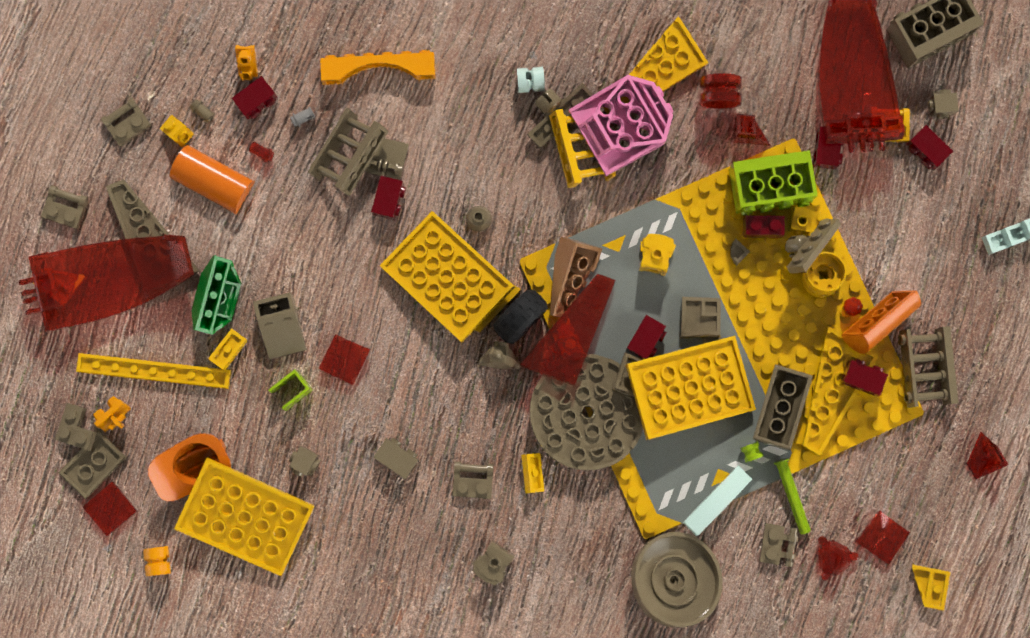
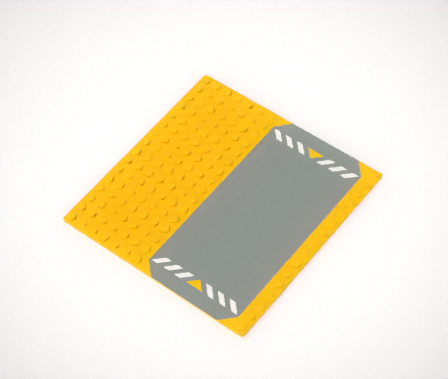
[520,139,924,539]

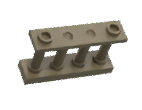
[308,108,389,196]
[898,326,959,408]

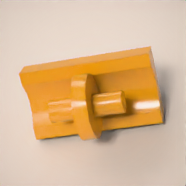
[235,45,258,80]
[93,396,131,432]

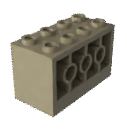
[886,0,984,69]

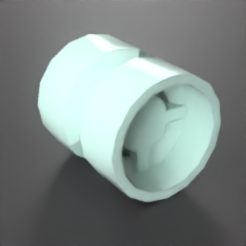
[517,67,545,93]

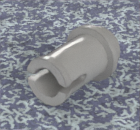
[290,107,315,127]

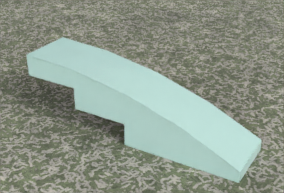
[981,219,1030,255]
[683,465,752,537]

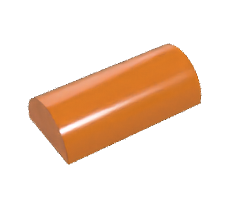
[169,145,255,214]
[841,290,921,354]

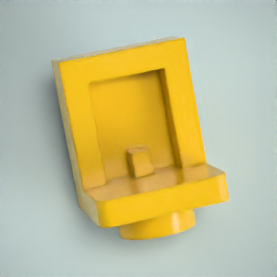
[159,115,194,147]

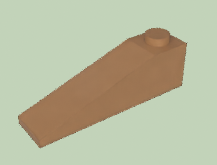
[550,237,602,318]

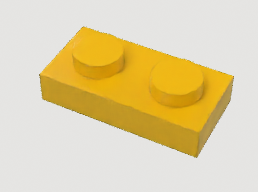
[208,328,248,371]
[521,453,544,493]

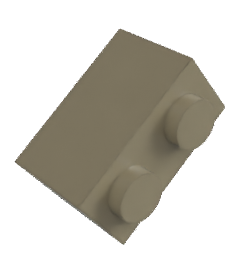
[373,438,420,479]

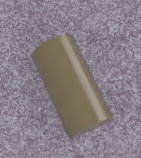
[753,364,813,451]

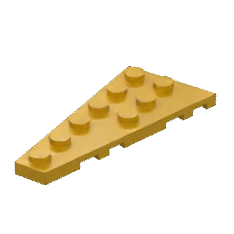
[602,16,708,114]
[802,326,879,456]

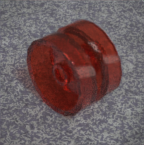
[700,73,742,109]

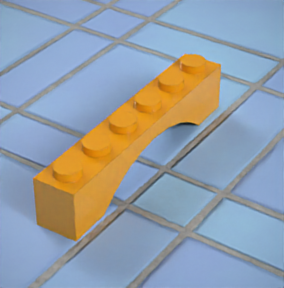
[320,50,436,85]

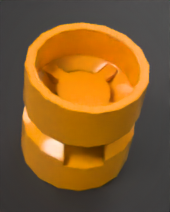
[143,546,171,576]

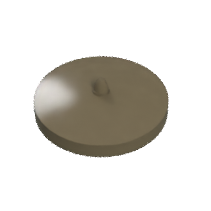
[631,532,722,628]

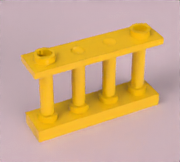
[549,109,616,188]

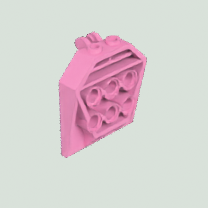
[568,75,673,176]

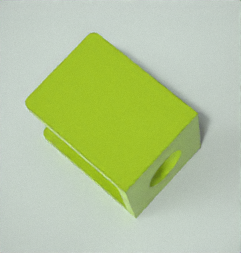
[268,369,313,411]

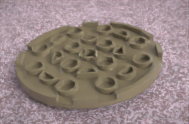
[529,354,643,470]

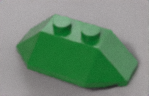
[191,255,241,335]

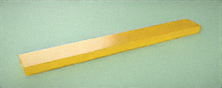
[76,353,231,389]

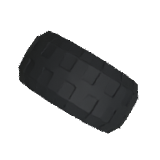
[493,289,548,344]

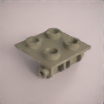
[364,138,409,180]

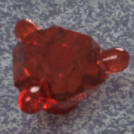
[818,536,859,581]

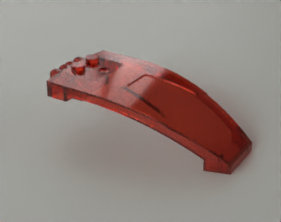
[818,0,905,153]
[18,235,194,333]

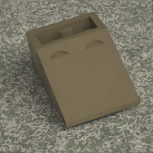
[253,292,307,359]

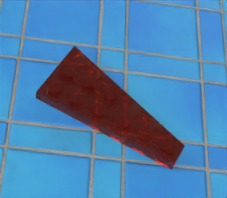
[520,274,616,386]

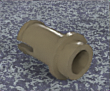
[190,100,215,123]

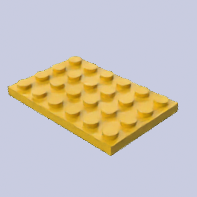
[380,211,515,343]
[626,336,756,440]
[174,457,315,576]

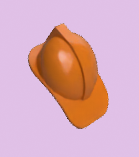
[148,433,231,501]

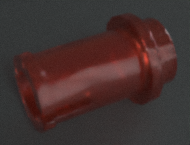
[249,141,274,162]

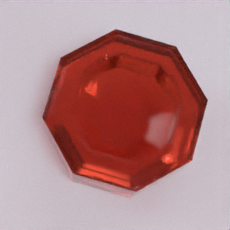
[842,297,863,317]

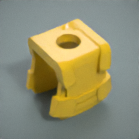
[639,234,676,276]

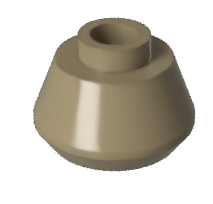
[466,206,492,232]

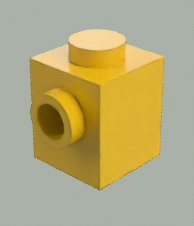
[788,206,814,236]

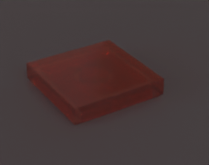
[83,482,138,536]

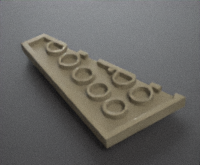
[106,179,201,292]

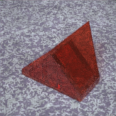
[733,113,771,146]
[966,432,1009,479]

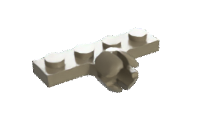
[526,83,593,148]
[785,218,841,273]

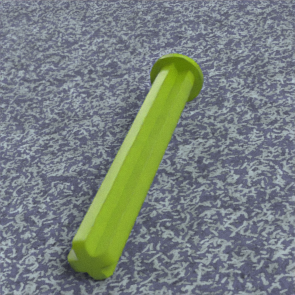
[774,458,811,535]

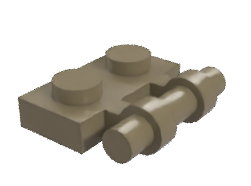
[759,523,799,567]

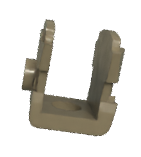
[473,540,515,585]

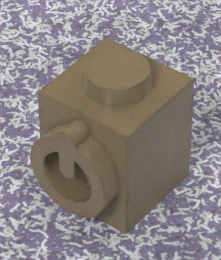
[927,89,959,119]
[289,446,321,477]

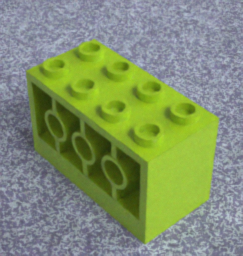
[728,150,818,216]

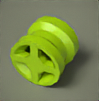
[740,442,764,463]

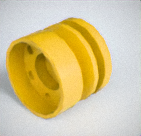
[801,251,847,298]

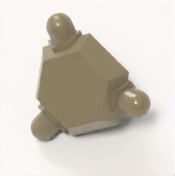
[479,341,522,370]

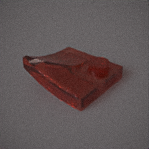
[319,334,370,386]
[855,510,910,565]

